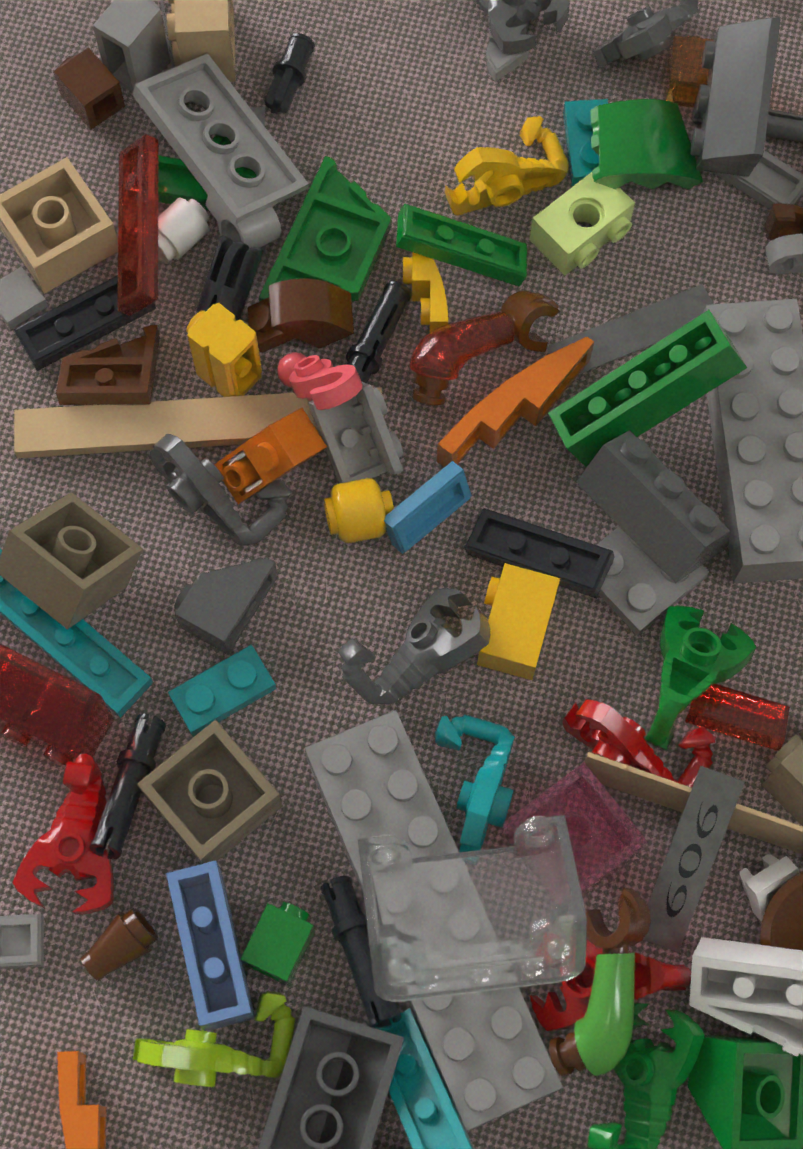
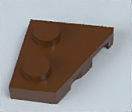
[56,325,160,405]

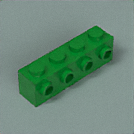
[548,310,747,468]

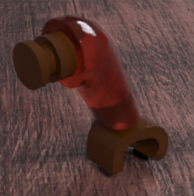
[409,291,560,406]

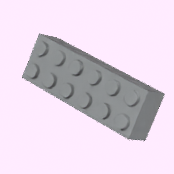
[703,299,803,584]

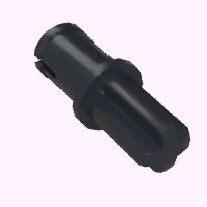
[264,33,315,115]

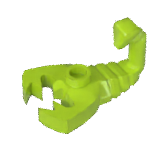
[133,991,295,1087]

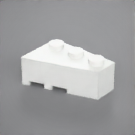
[689,937,803,1057]

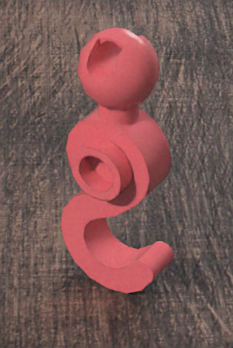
[277,352,363,410]

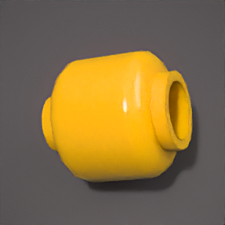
[323,478,394,543]

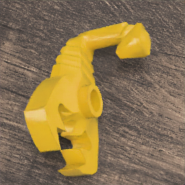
[445,116,569,216]

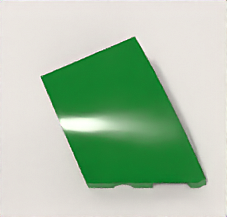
[591,99,703,190]

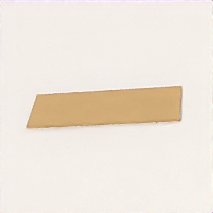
[578,752,803,855]

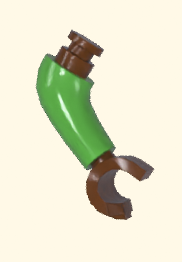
[549,888,651,1076]

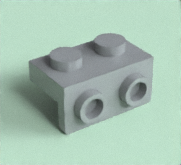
[307,382,403,483]

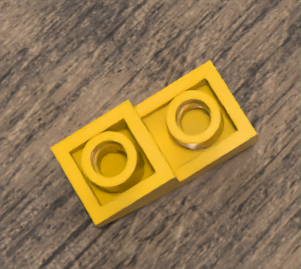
[403,252,448,342]

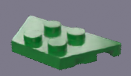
[259,156,392,301]

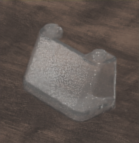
[358,815,587,1002]

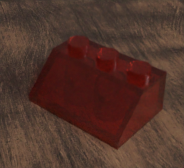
[0,644,115,768]

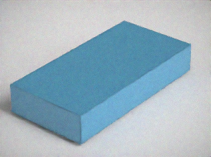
[384,461,472,554]

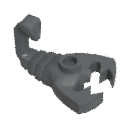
[475,0,570,54]
[592,0,699,67]
[149,434,291,546]
[338,588,491,705]

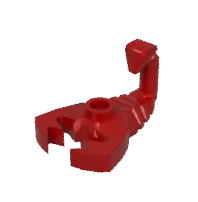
[562,699,716,788]
[12,754,114,915]
[529,927,691,1031]

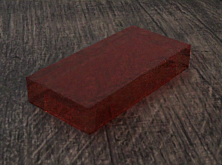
[685,684,790,751]

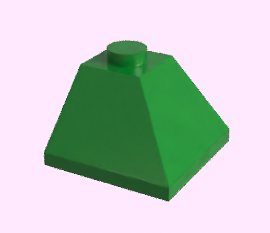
[688,1035,803,1149]

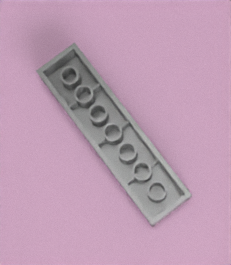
[304,710,563,1132]

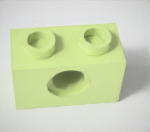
[529,172,635,276]

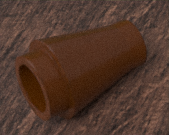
[80,908,158,981]

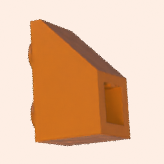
[214,407,327,504]

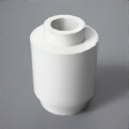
[143,198,209,264]

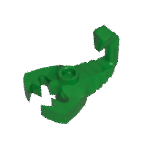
[644,605,756,751]
[587,1003,705,1149]

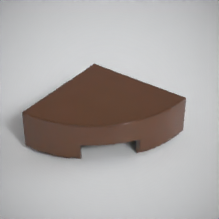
[764,203,803,240]

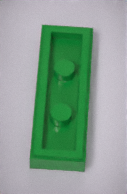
[396,203,527,287]

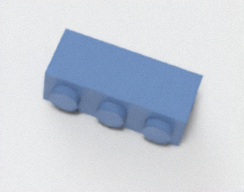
[166,860,255,1031]

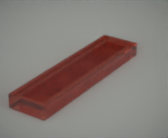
[117,134,158,316]

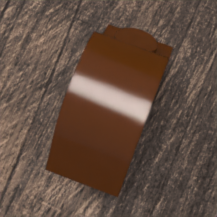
[247,279,354,353]

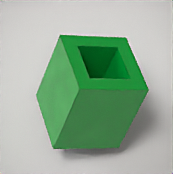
[240,901,315,987]

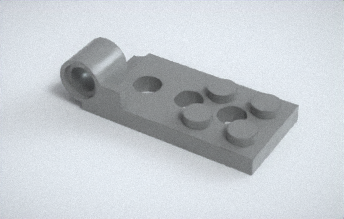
[133,53,309,249]

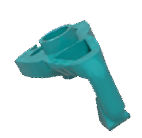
[435,714,515,866]

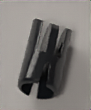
[196,235,263,321]

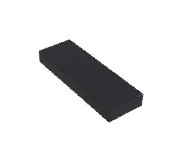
[13,267,156,371]
[464,508,615,599]

